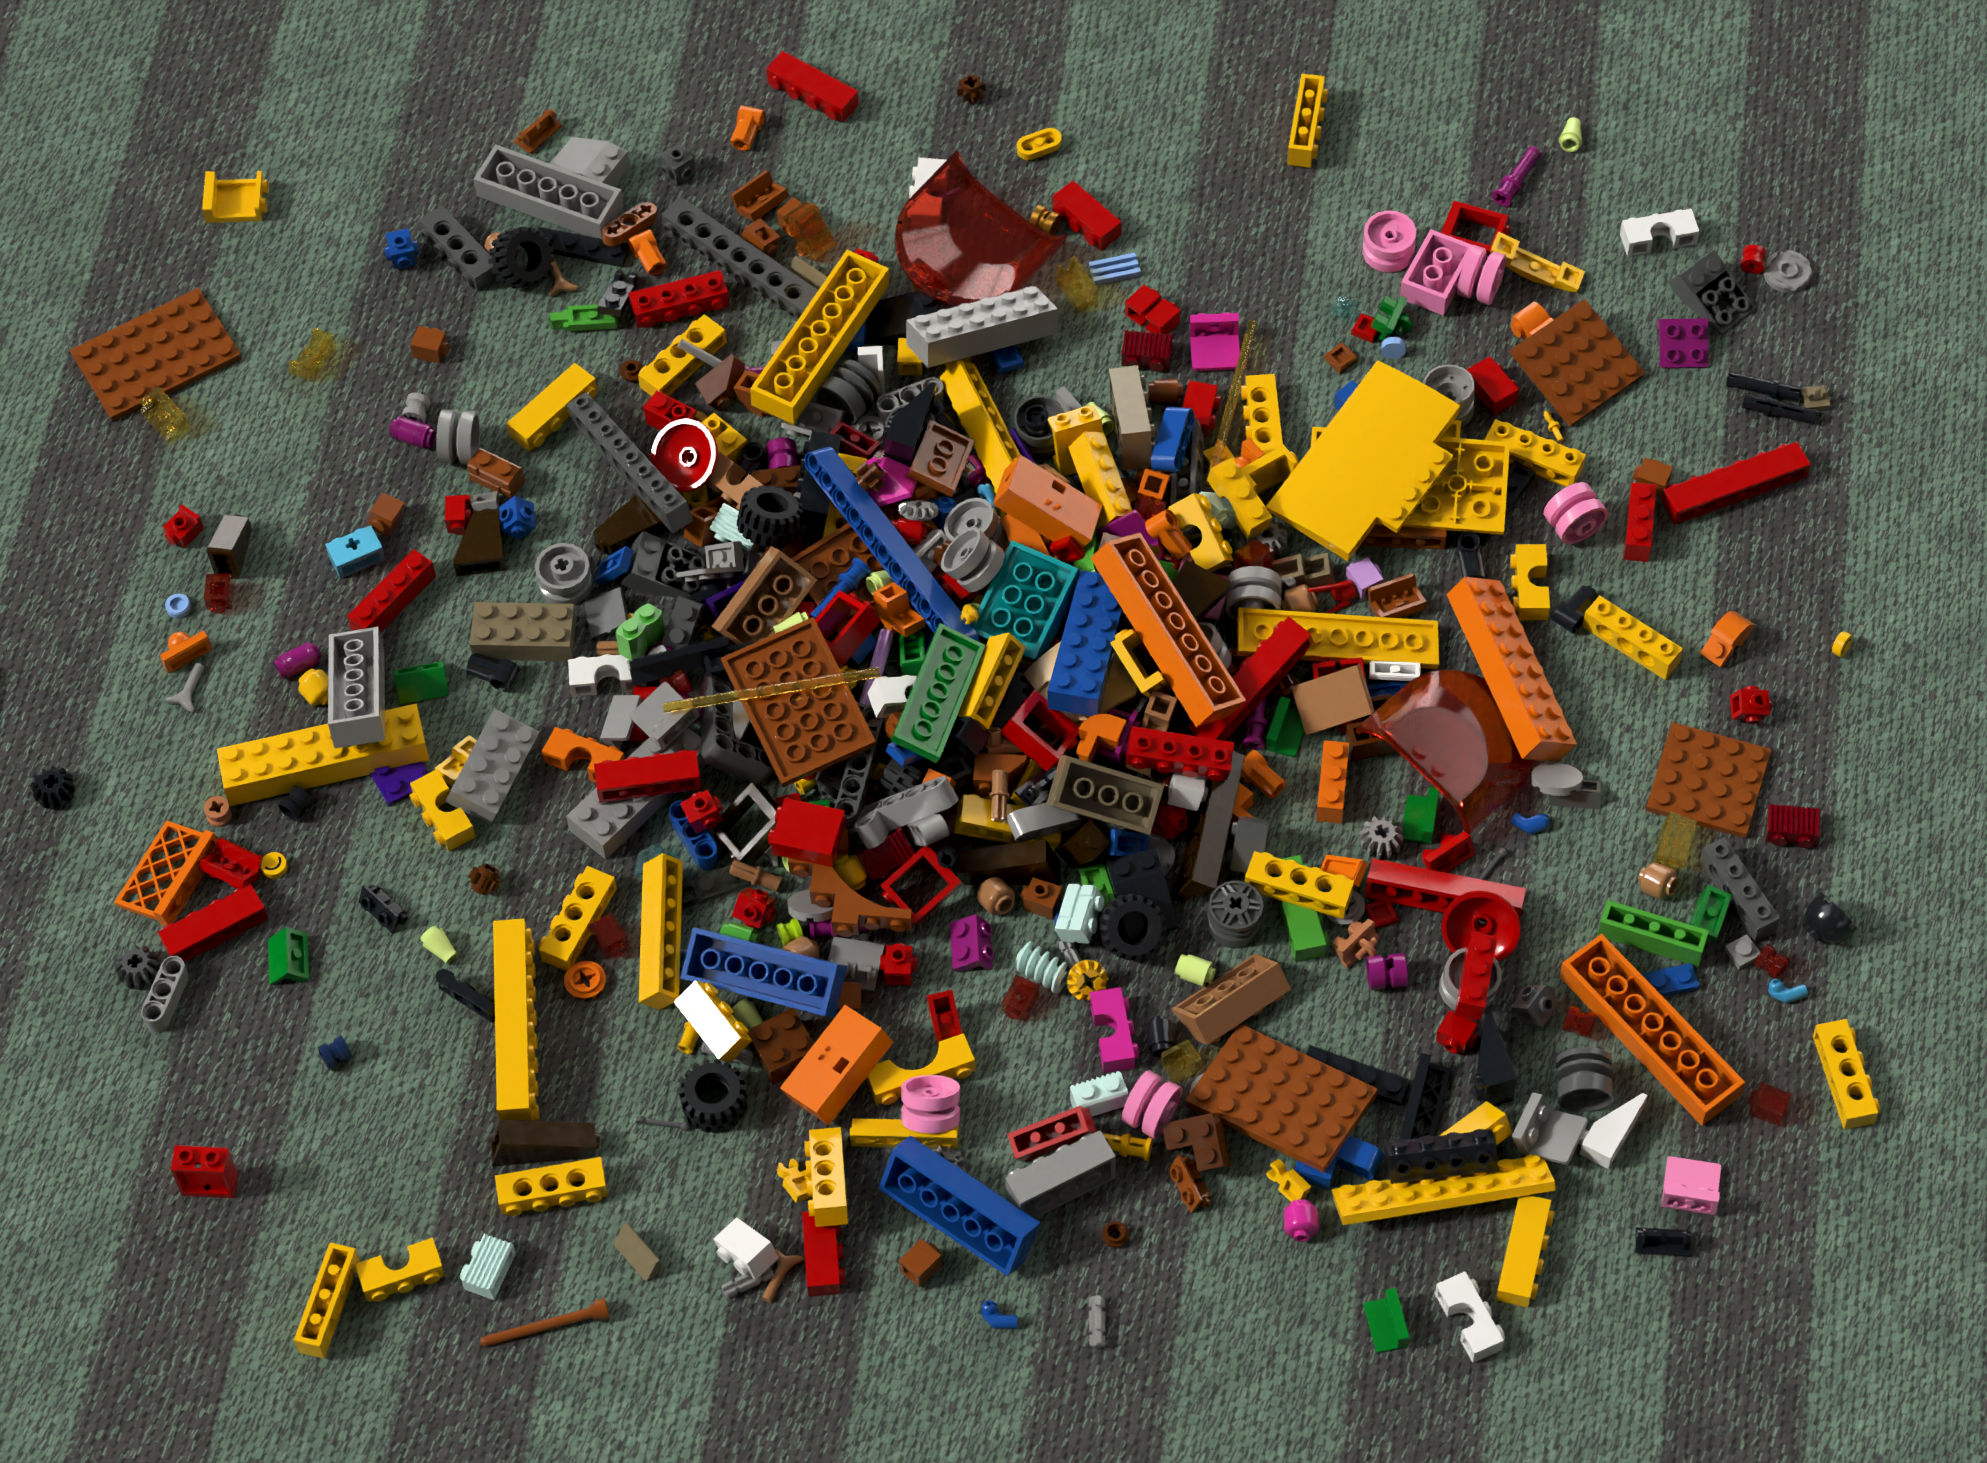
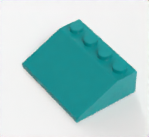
[971,540,1080,663]

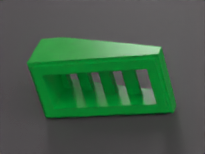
[899,628,927,676]

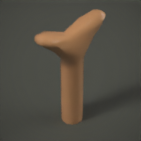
[549,254,579,297]
[762,1249,805,1303]

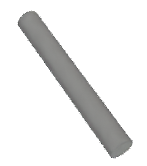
[678,339,722,367]

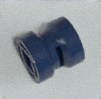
[317,1035,353,1071]

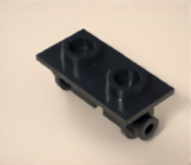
[1014,767,1057,807]
[358,884,408,934]
[1635,1227,1692,1257]

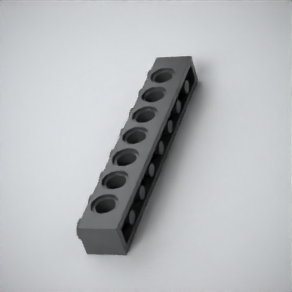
[661,197,818,321]
[566,392,693,533]

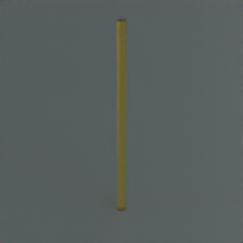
[1205,320,1258,488]
[663,667,880,713]

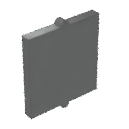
[584,587,628,640]

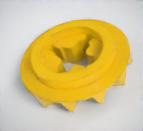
[1067,960,1108,1001]

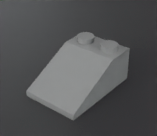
[550,137,630,187]

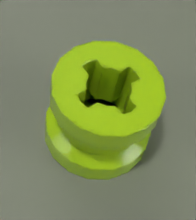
[776,918,804,947]

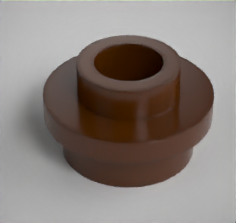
[620,360,643,382]
[1102,1221,1129,1248]

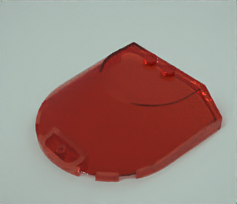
[895,150,1067,306]
[1355,670,1534,835]

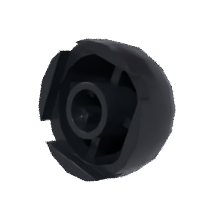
[1805,892,1857,944]

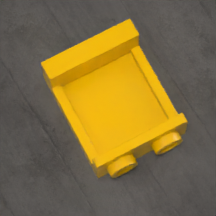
[202,171,269,223]
[1048,405,1103,477]
[1240,445,1299,495]
[1110,629,1172,699]

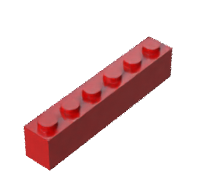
[1661,442,1811,525]
[1187,616,1314,741]
[1364,858,1526,921]

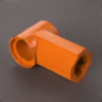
[730,105,765,151]
[627,229,667,276]
[1145,509,1193,560]
[1240,750,1286,799]

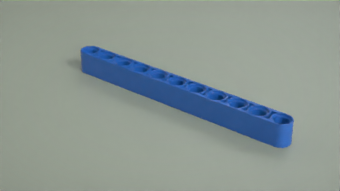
[804,447,979,642]

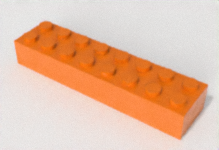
[1091,533,1246,727]
[1446,577,1577,762]
[1560,934,1745,1126]

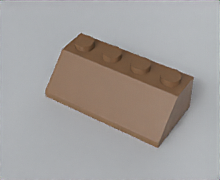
[711,546,818,645]
[1172,954,1291,1045]

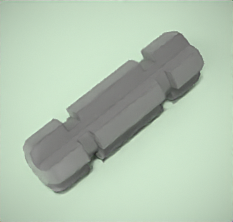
[1059,940,1090,985]
[722,1267,774,1299]
[1089,1295,1105,1349]

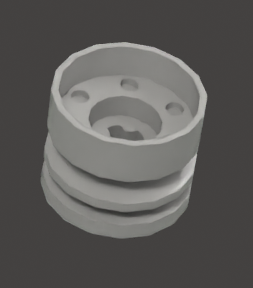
[1423,365,1474,428]

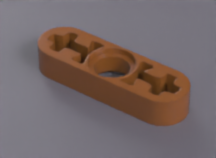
[602,202,657,246]

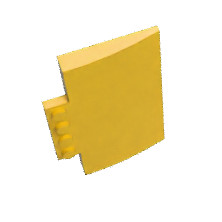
[1266,360,1460,562]
[1311,420,1510,535]

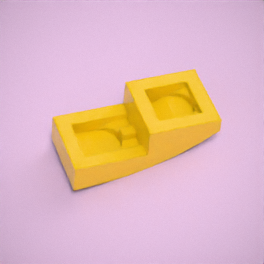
[435,735,477,787]

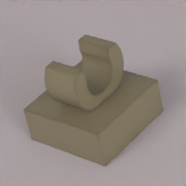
[1801,385,1830,411]

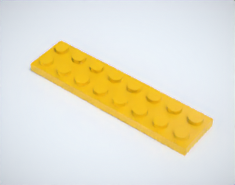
[1237,607,1439,669]
[1332,1155,1556,1225]

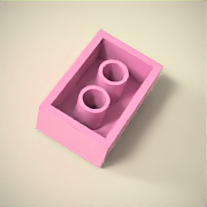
[1400,229,1473,316]

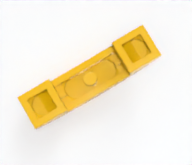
[1490,232,1585,292]

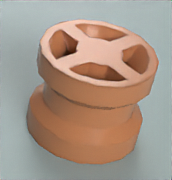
[204,796,232,827]

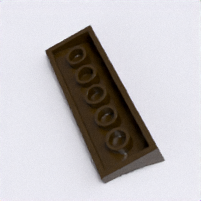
[1173,751,1245,902]

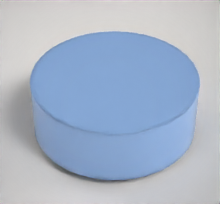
[1381,337,1406,358]
[165,594,191,618]

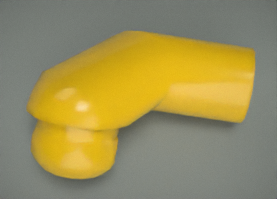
[961,604,979,625]

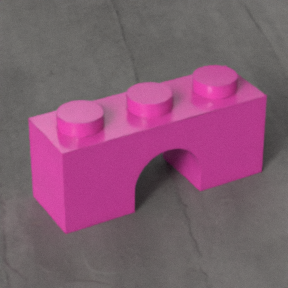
[1090,987,1139,1073]

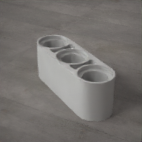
[877,377,944,422]
[1006,803,1083,842]
[906,814,950,847]
[141,956,189,1033]

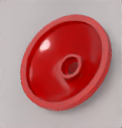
[651,419,718,493]
[1441,891,1521,962]

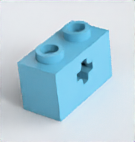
[325,525,386,579]

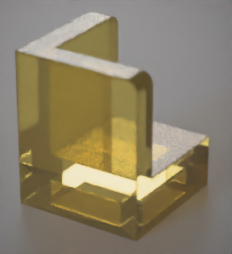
[1161,1039,1202,1084]

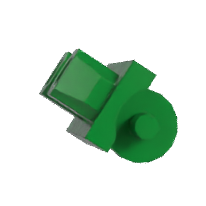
[1370,295,1413,341]

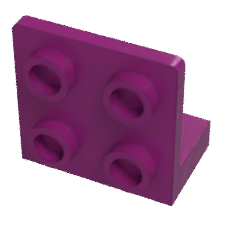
[1656,318,1708,368]
[1097,510,1164,560]

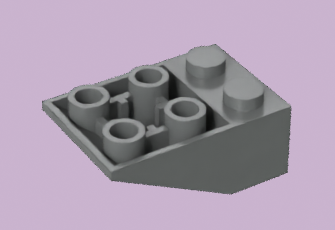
[1668,250,1756,334]
[621,531,707,598]

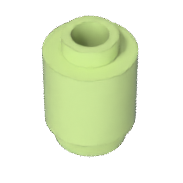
[1175,954,1216,987]

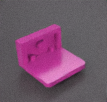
[1190,312,1240,371]

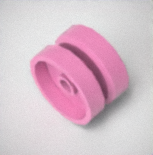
[1362,210,1416,273]
[1457,245,1507,305]
[1543,482,1609,545]
[1121,1070,1183,1139]
[901,1075,960,1133]

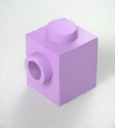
[1346,557,1384,602]

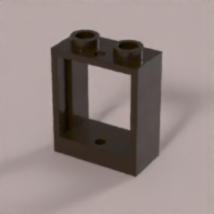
[712,782,779,866]

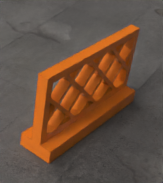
[114,820,218,926]

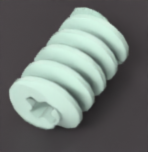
[1014,941,1070,994]

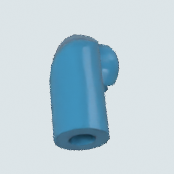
[977,483,998,512]
[1768,979,1808,1003]

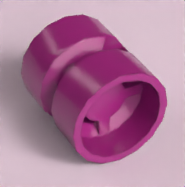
[765,437,799,469]
[1366,953,1408,990]

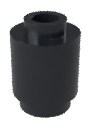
[1146,1016,1175,1057]

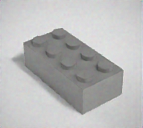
[445,708,539,825]
[1005,1131,1116,1219]

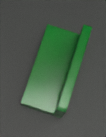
[394,661,449,704]
[1266,697,1304,758]
[1402,787,1439,844]
[1689,885,1732,942]
[268,927,309,986]
[1363,1288,1409,1353]

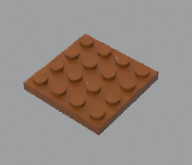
[1509,299,1645,427]
[1646,722,1771,838]

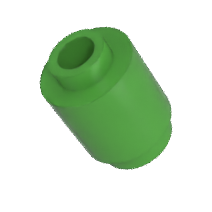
[720,922,759,943]

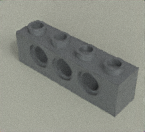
[419,205,498,292]
[1170,419,1204,505]
[1699,837,1780,943]

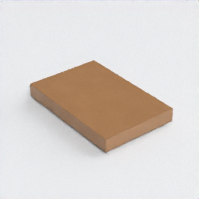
[1291,665,1375,735]

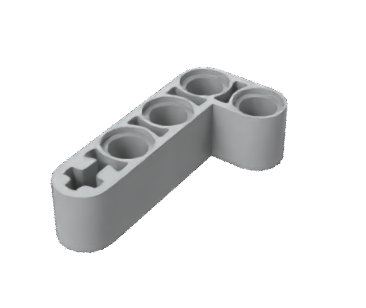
[854,776,959,849]

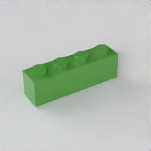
[1270,855,1330,962]
[1598,900,1709,967]

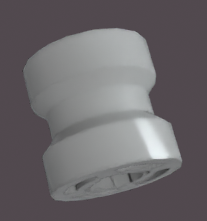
[402,393,431,423]

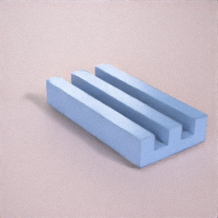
[1089,253,1141,286]

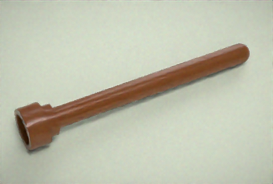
[480,1298,610,1347]

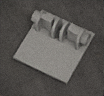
[828,937,885,991]

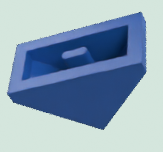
[1107,829,1149,859]

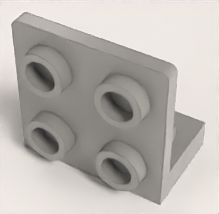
[629,682,700,750]
[1511,1093,1588,1165]

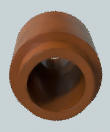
[1148,379,1183,404]

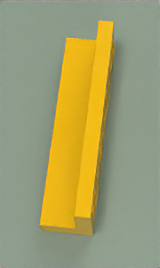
[850,1118,959,1149]

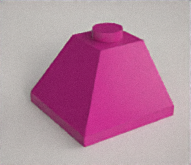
[866,457,918,507]

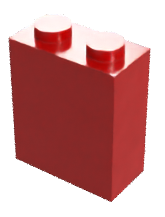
[768,798,846,867]

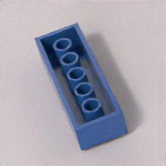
[1047,570,1125,716]
[681,927,847,1017]
[878,1136,1040,1276]

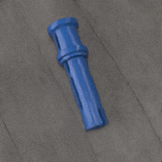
[809,558,872,619]

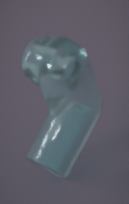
[634,844,663,878]

